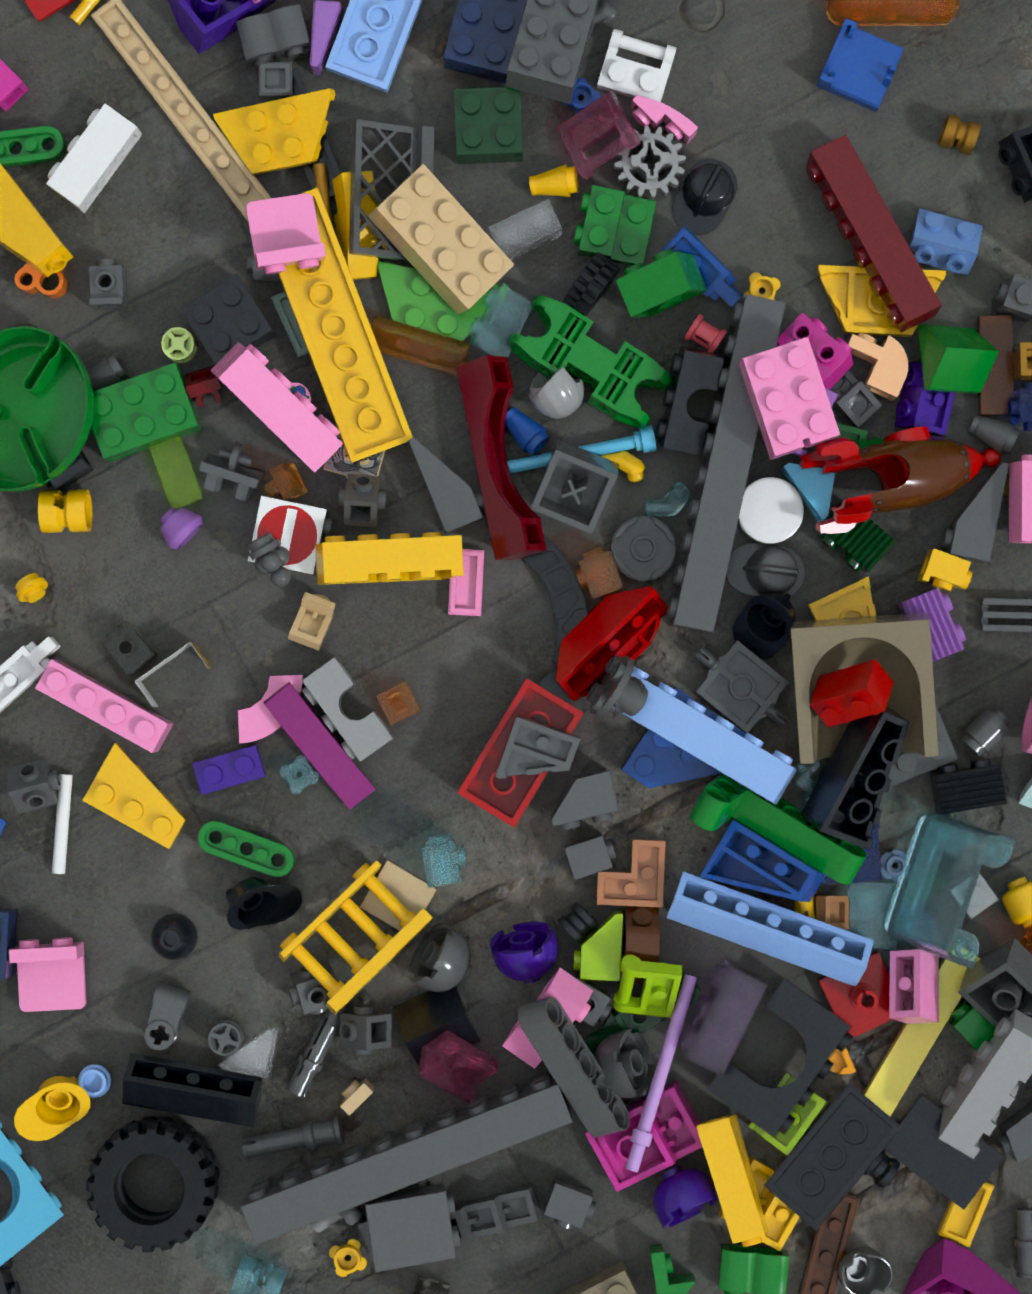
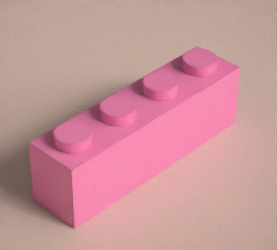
[35,659,174,753]

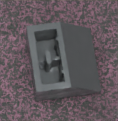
[551,769,619,831]

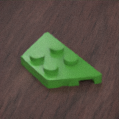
[378,261,503,346]

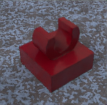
[185,365,221,408]

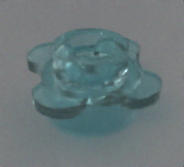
[280,755,319,794]

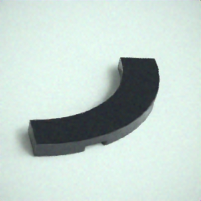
[486,531,588,664]

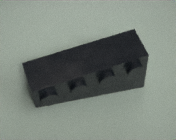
[800,707,909,850]

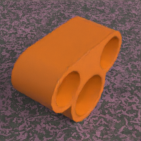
[14,263,68,299]

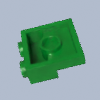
[573,185,657,266]

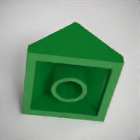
[918,324,999,394]

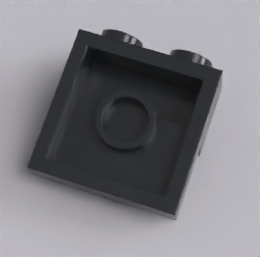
[998,126,1032,203]

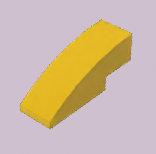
[332,171,378,280]

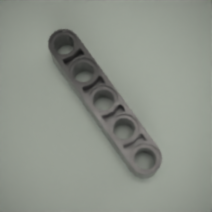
[518,997,630,1138]

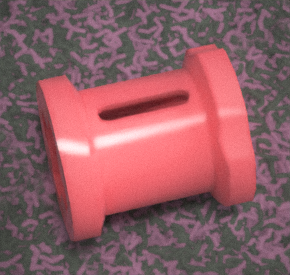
[684,314,728,353]

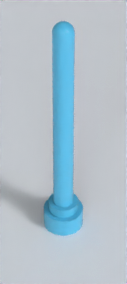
[507,425,657,474]

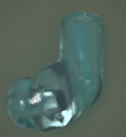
[645,482,690,517]

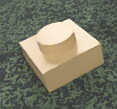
[340,1078,375,1116]

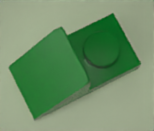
[649,1244,695,1294]

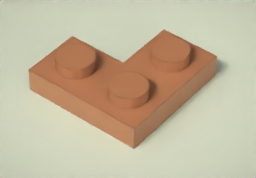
[596,839,666,907]

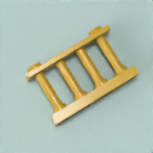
[279,860,433,1015]

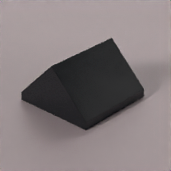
[393,986,480,1068]

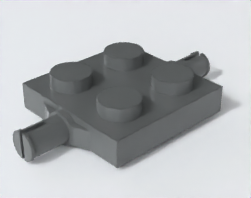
[694,640,790,733]

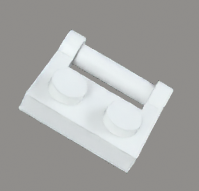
[597,29,677,102]

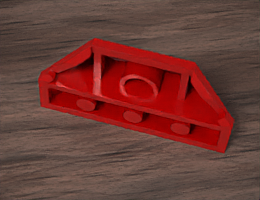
[556,586,668,701]

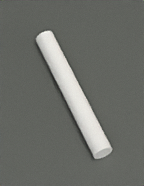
[52,774,73,874]

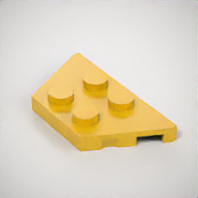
[213,88,335,175]
[817,265,946,337]

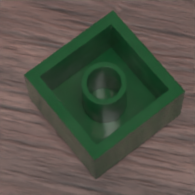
[454,87,523,164]

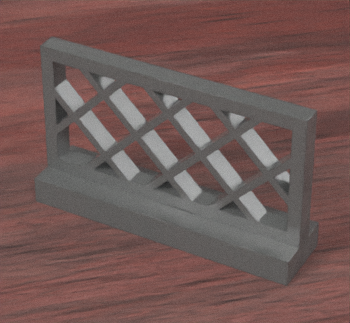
[349,119,434,264]

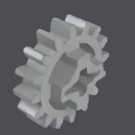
[614,125,686,200]

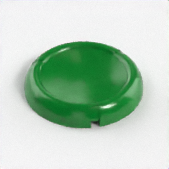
[0,326,94,492]

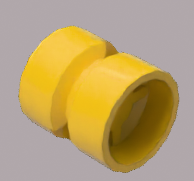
[38,489,93,533]

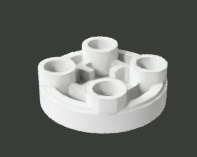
[738,477,804,544]

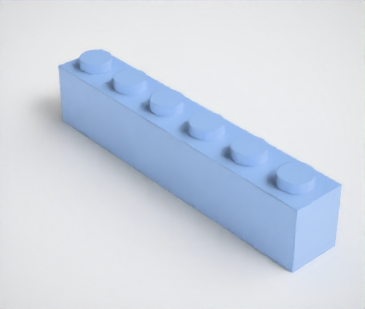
[612,666,797,805]
[666,872,874,987]

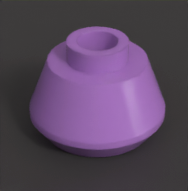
[160,507,203,550]

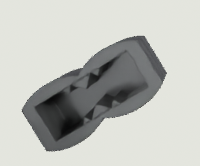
[236,4,311,69]

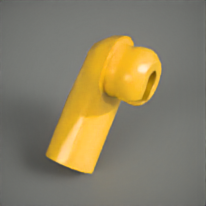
[600,451,645,482]

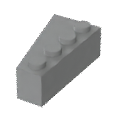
[939,1009,1032,1159]

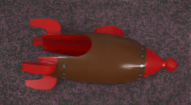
[799,426,1001,534]

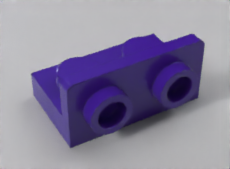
[895,362,955,436]

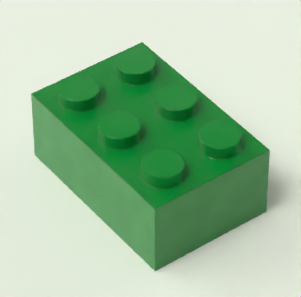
[92,362,203,463]

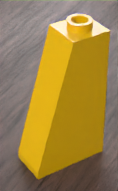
[0,163,73,277]
[696,1113,768,1247]

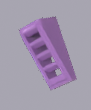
[310,0,342,75]

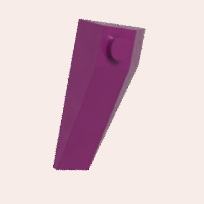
[903,1238,1021,1294]

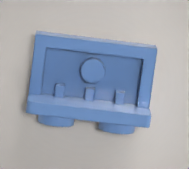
[909,208,983,275]

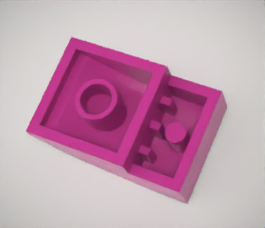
[585,1080,702,1192]

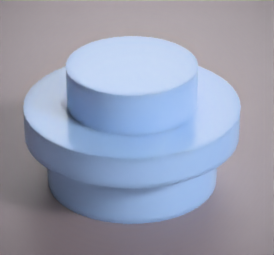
[78,1064,112,1098]

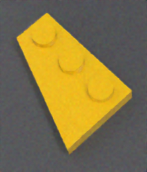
[82,742,187,849]

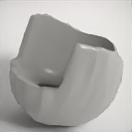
[529,367,585,419]

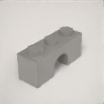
[302,657,394,762]

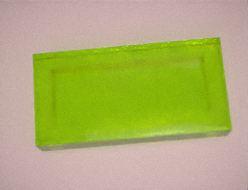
[149,436,204,509]

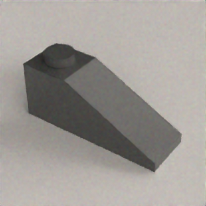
[408,438,485,535]
[941,462,1009,563]

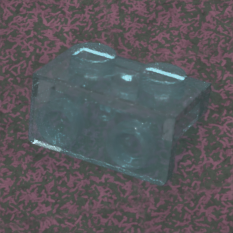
[468,283,532,358]

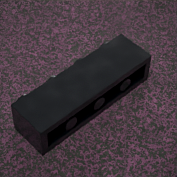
[122,1053,263,1127]

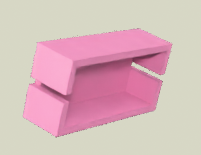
[210,342,343,473]

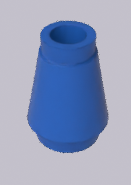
[505,407,550,456]

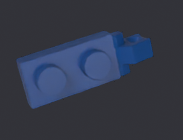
[661,226,744,308]

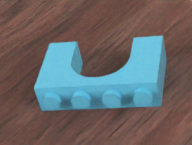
[0,1122,64,1266]

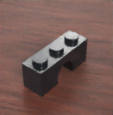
[655,346,724,456]

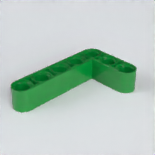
[689,773,867,885]

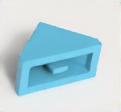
[780,463,835,522]

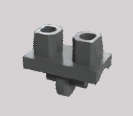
[199,443,265,502]

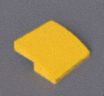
[718,1156,800,1252]

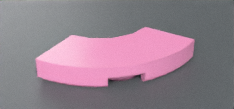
[238,675,304,744]

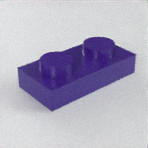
[192,745,266,795]

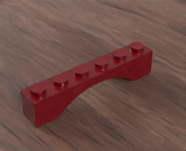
[457,355,546,560]

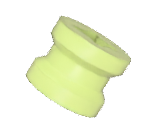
[161,327,198,364]

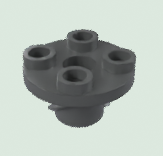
[586,655,648,718]

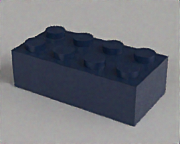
[443,0,527,84]

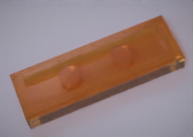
[371,315,471,376]

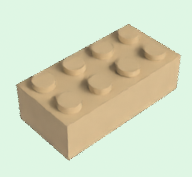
[368,164,515,315]

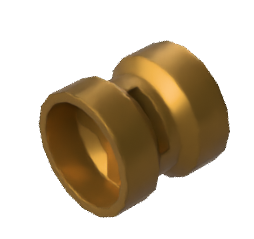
[938,114,981,156]

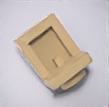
[288,592,336,651]

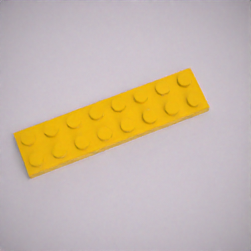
[278,187,413,463]

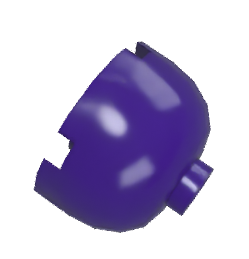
[490,921,558,983]
[653,1166,719,1229]

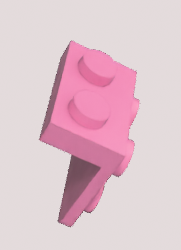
[246,193,326,274]
[9,937,87,1012]

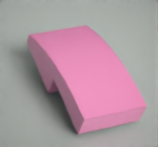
[631,95,698,145]

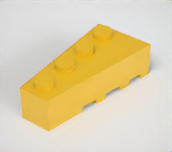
[315,532,464,585]

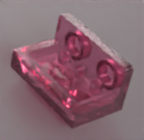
[419,1030,498,1104]

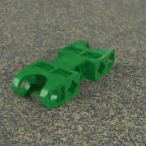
[507,296,672,428]

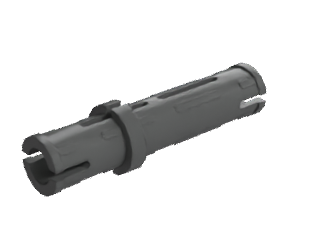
[286,1005,350,1098]

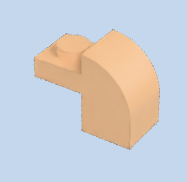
[846,333,908,401]

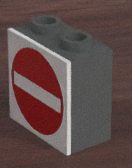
[248,496,334,576]

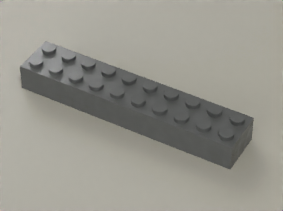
[665,294,786,634]
[241,1072,573,1245]

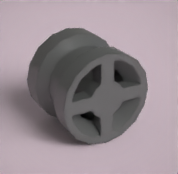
[208,1019,244,1056]

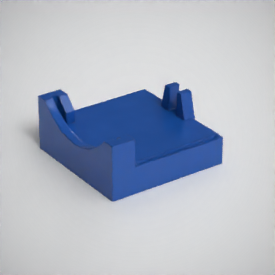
[816,18,904,112]

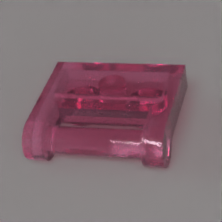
[557,91,640,179]

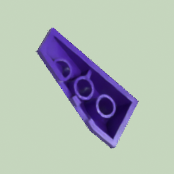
[168,0,276,54]

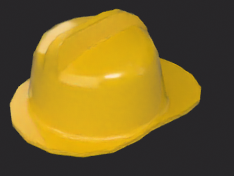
[14,1076,91,1141]

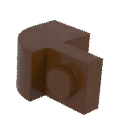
[623,906,660,984]

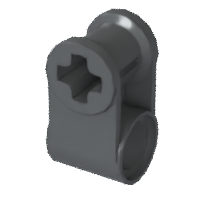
[144,983,191,1050]

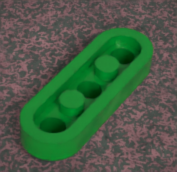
[0,126,66,167]
[198,820,295,877]

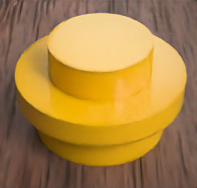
[15,573,48,603]

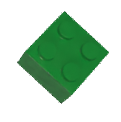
[616,249,708,318]

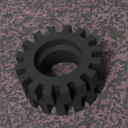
[563,252,620,316]

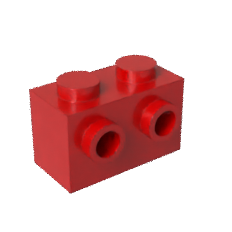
[810,659,894,727]

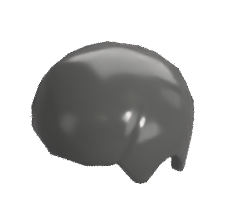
[837,1247,893,1294]

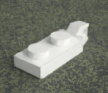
[0,636,61,713]

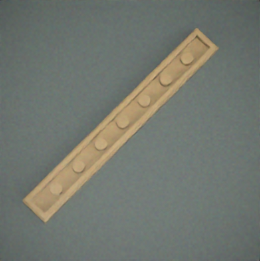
[91,0,271,221]

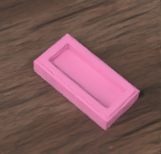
[448,549,484,616]

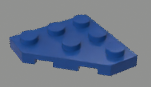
[621,687,746,788]

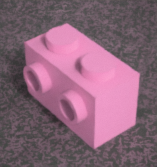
[889,949,939,1024]

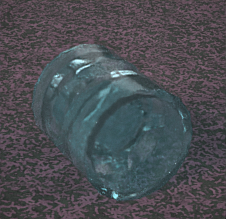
[229,1253,288,1294]

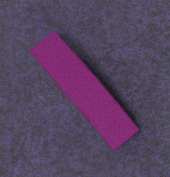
[263,682,376,810]

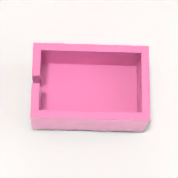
[739,337,840,460]

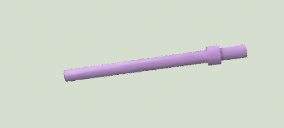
[625,974,697,1173]

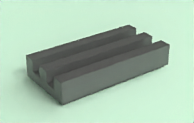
[980,598,1032,632]

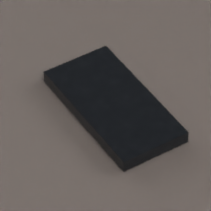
[764,1083,902,1231]

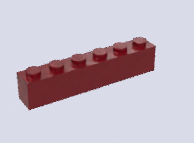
[806,135,942,333]

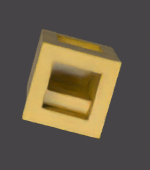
[917,548,973,592]

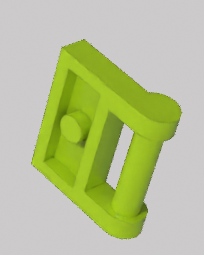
[612,955,682,1018]

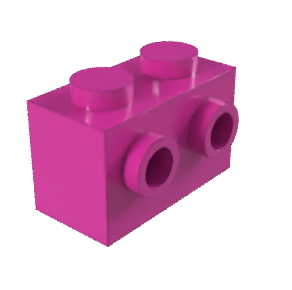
[776,313,853,390]

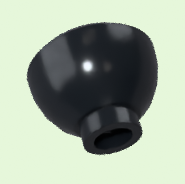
[151,914,198,960]

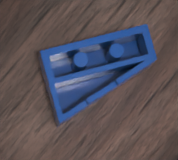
[699,820,825,902]

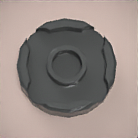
[610,516,676,582]

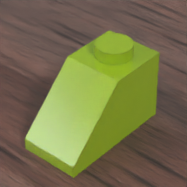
[573,911,623,981]

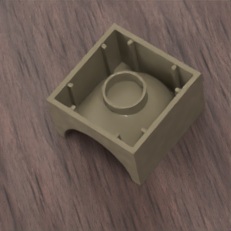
[791,613,939,764]

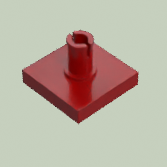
[817,951,892,1038]

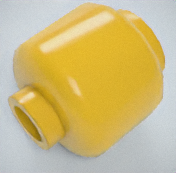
[1002,877,1032,929]

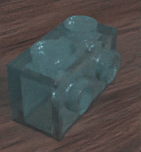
[421,833,467,888]

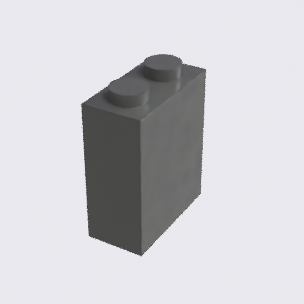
[365,1184,460,1273]

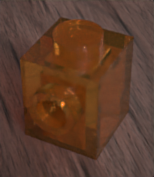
[574,547,624,600]

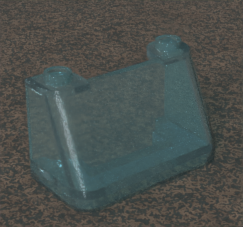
[884,813,1016,969]

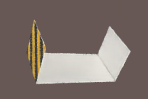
[135,642,212,707]

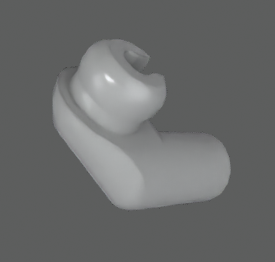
[311,1206,362,1233]

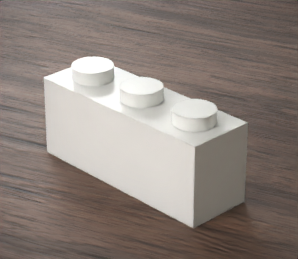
[46,104,142,214]

